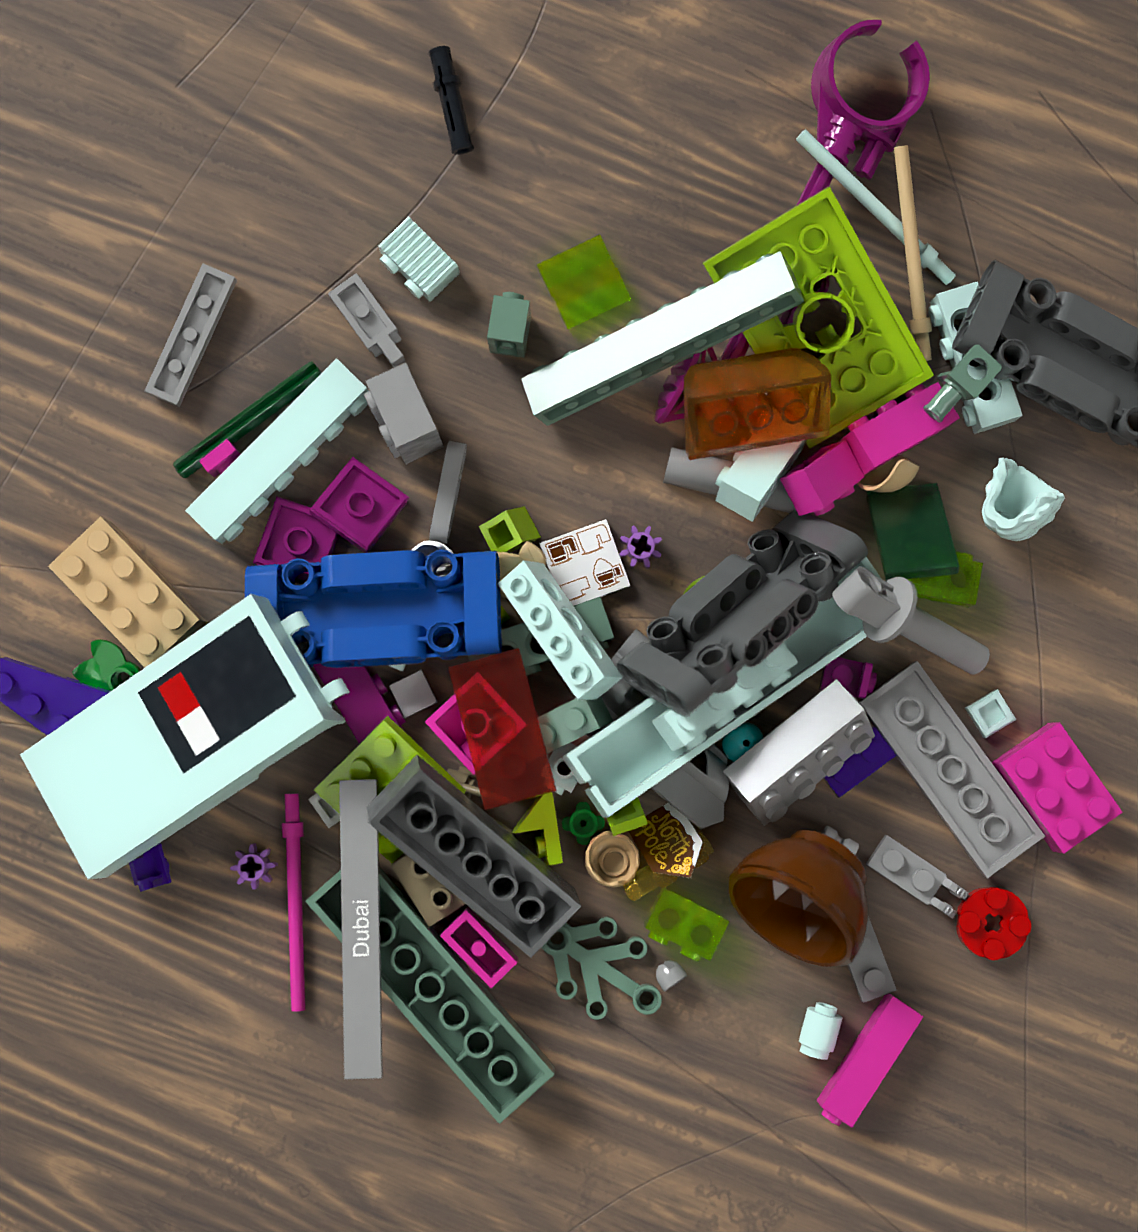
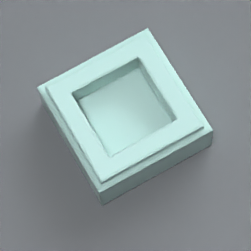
[965,689,1016,738]

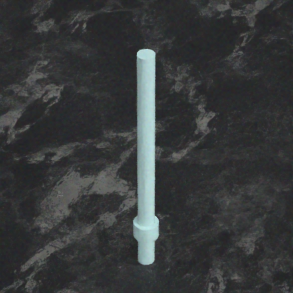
[796,129,956,285]

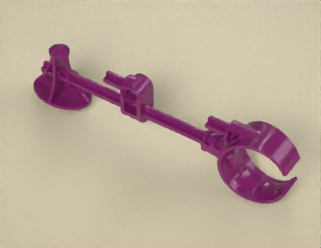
[654,20,930,430]

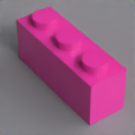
[841,382,960,475]

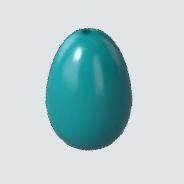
[722,722,764,762]

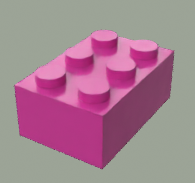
[992,722,1123,854]

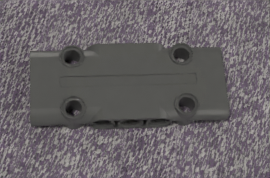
[952,259,1138,448]
[616,509,868,717]

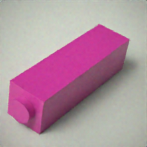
[817,993,924,1128]

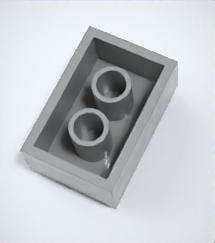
[364,363,444,464]

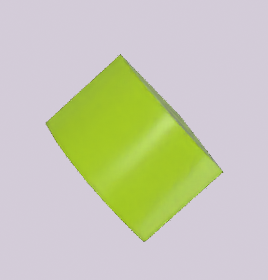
[479,506,541,553]

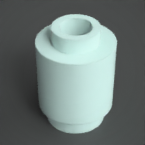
[799,1002,843,1060]

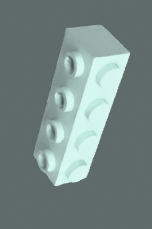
[651,642,798,751]

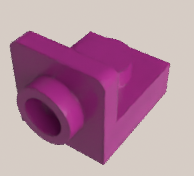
[819,657,877,699]

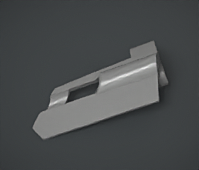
[586,629,729,829]

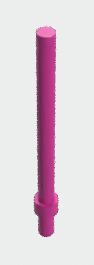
[282,793,306,1011]

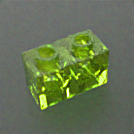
[902,545,983,608]
[644,886,730,962]

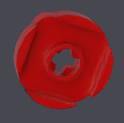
[956,887,1032,961]

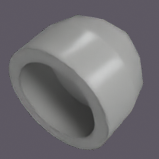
[656,960,688,992]

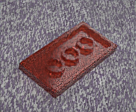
[448,648,557,810]

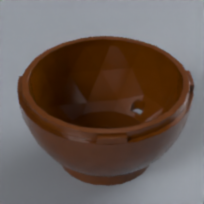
[728,830,868,967]

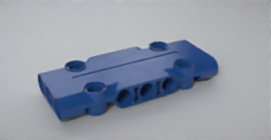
[245,550,502,668]

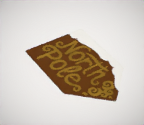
[628,803,703,878]

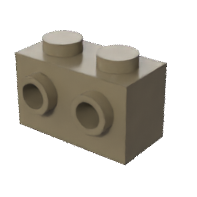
[390,855,466,927]

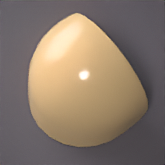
[857,455,920,493]

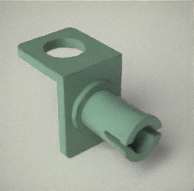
[923,344,1002,423]

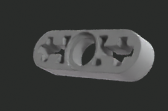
[429,441,467,544]

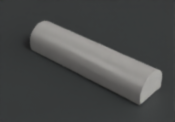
[663,447,795,513]

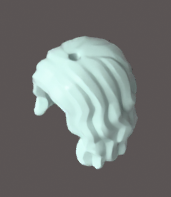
[982,457,1065,541]

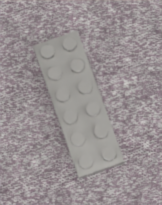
[858,661,1045,879]

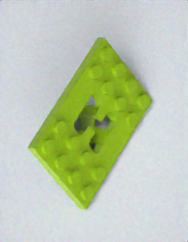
[702,187,934,449]

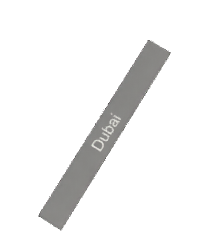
[339,779,383,1079]

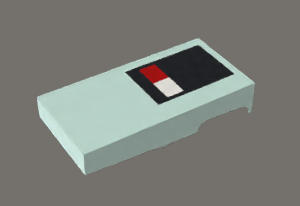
[20,594,350,879]

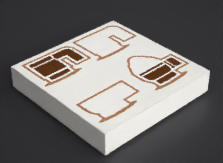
[539,519,630,606]

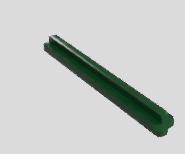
[173,361,322,478]

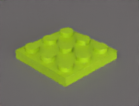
[314,716,466,864]

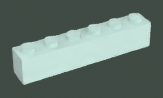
[185,358,369,544]

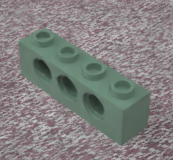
[468,597,614,687]

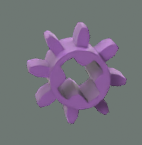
[619,525,662,569]
[230,843,278,889]

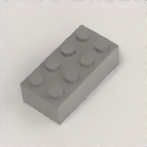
[723,679,875,826]

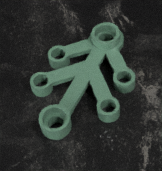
[541,916,662,1020]

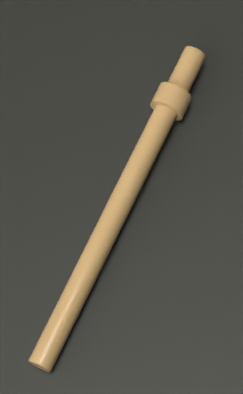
[894,145,932,361]

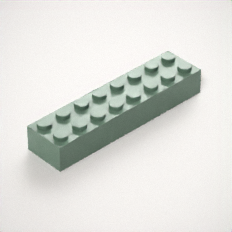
[305,866,555,1124]

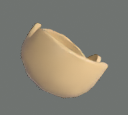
[585,831,640,887]

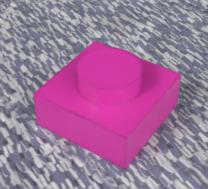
[199,439,241,477]

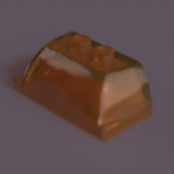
[684,348,831,460]

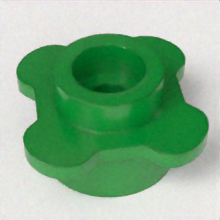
[562,802,605,845]

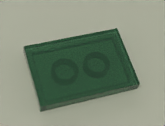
[866,483,959,581]

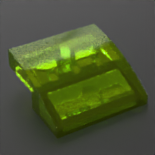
[535,234,631,329]

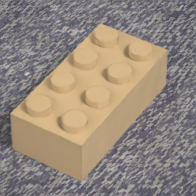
[48,516,208,668]

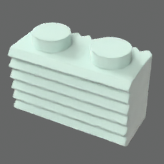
[378,216,460,302]

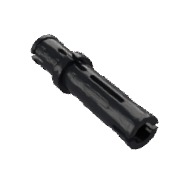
[428,46,474,155]

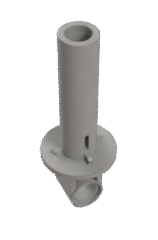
[832,567,990,675]

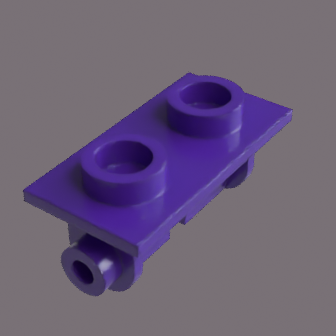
[129,842,172,892]

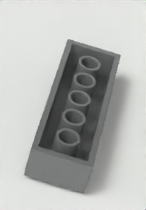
[367,754,581,957]

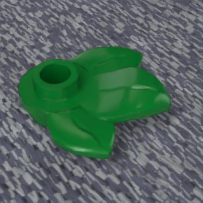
[72,639,141,691]

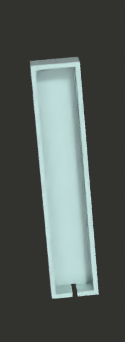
[562,557,881,818]

